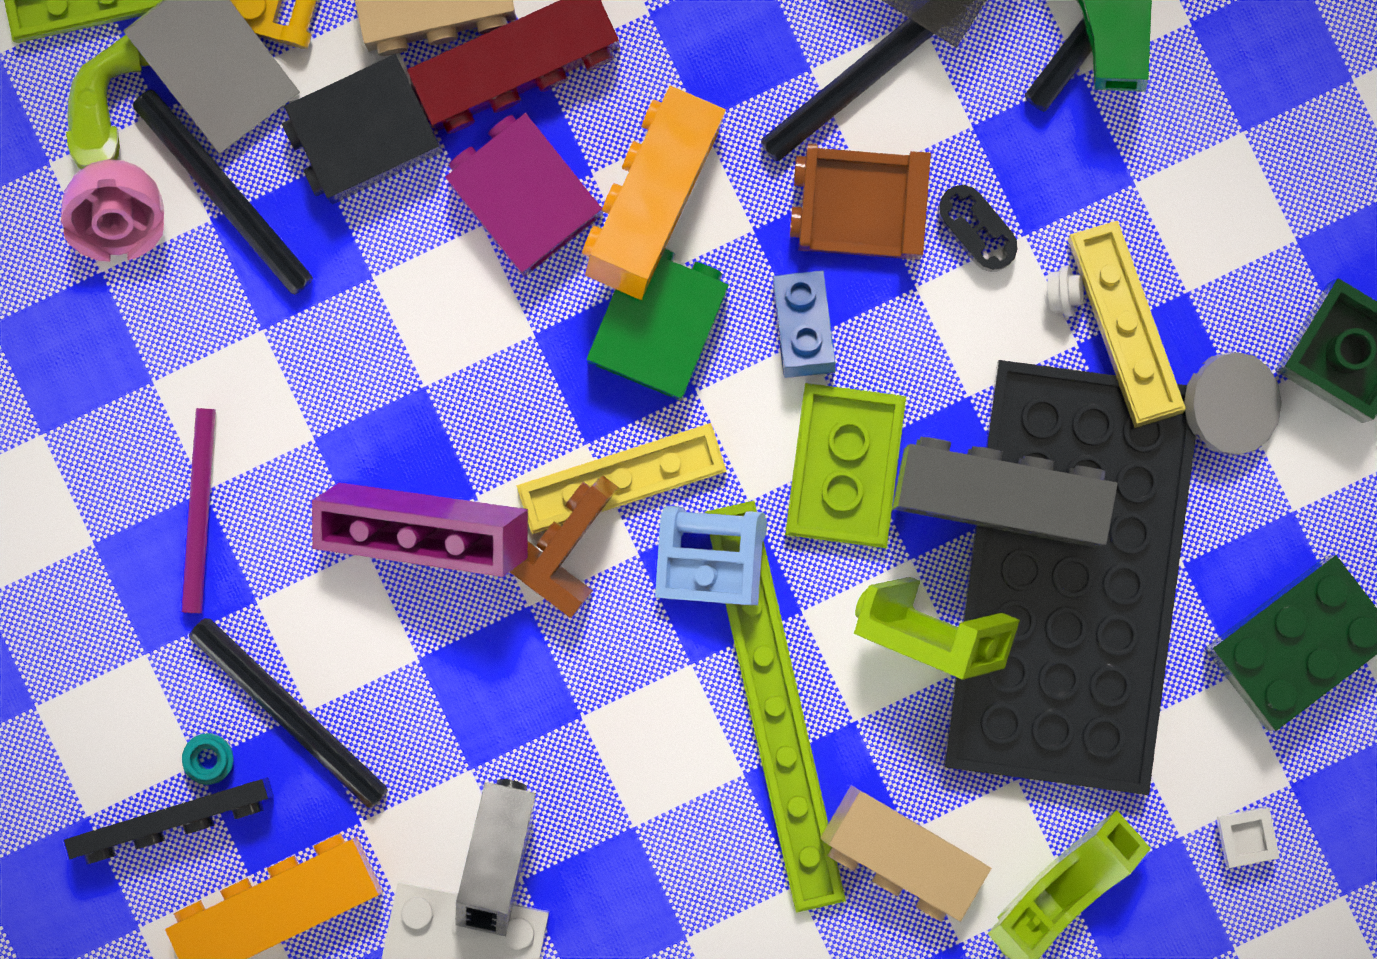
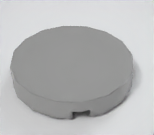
[1184,352,1282,455]

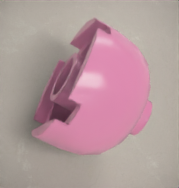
[61,159,164,262]

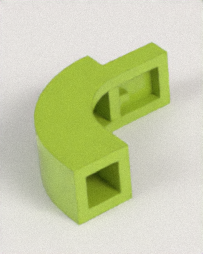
[987,810,1151,959]

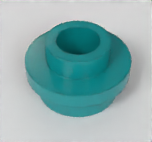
[182,733,234,785]

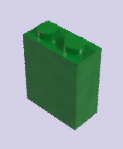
[586,248,729,402]

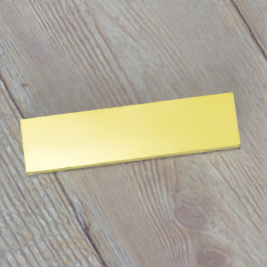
[1068,220,1186,428]
[516,423,727,535]

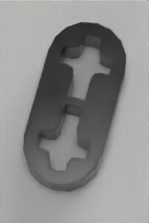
[937,185,1018,272]

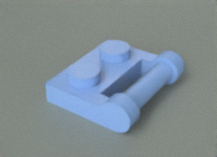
[655,506,767,605]

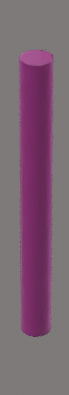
[181,408,216,614]

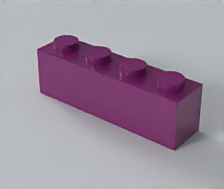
[312,483,528,577]

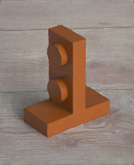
[510,475,619,618]

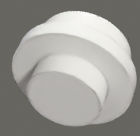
[1047,265,1084,317]

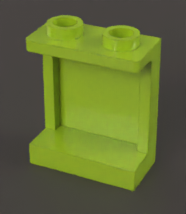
[853,577,1020,680]

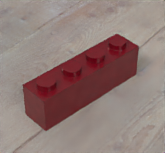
[407,0,620,134]

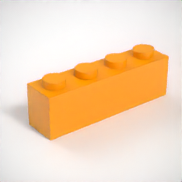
[581,85,726,300]
[165,833,383,959]

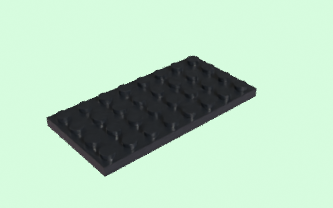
[943,360,1196,795]

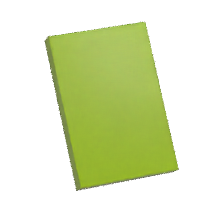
[785,383,906,549]

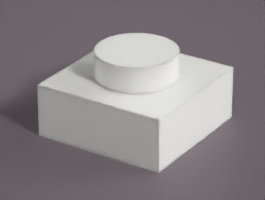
[1216,807,1280,868]

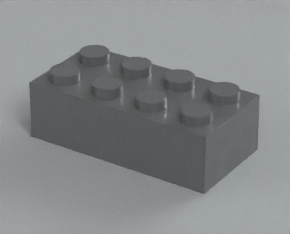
[892,436,1118,548]

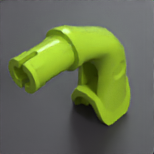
[66,35,150,169]

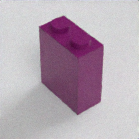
[445,113,604,278]

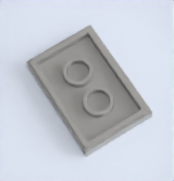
[123,0,300,154]

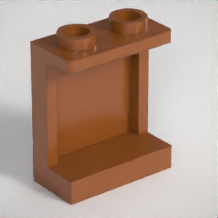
[790,144,931,260]

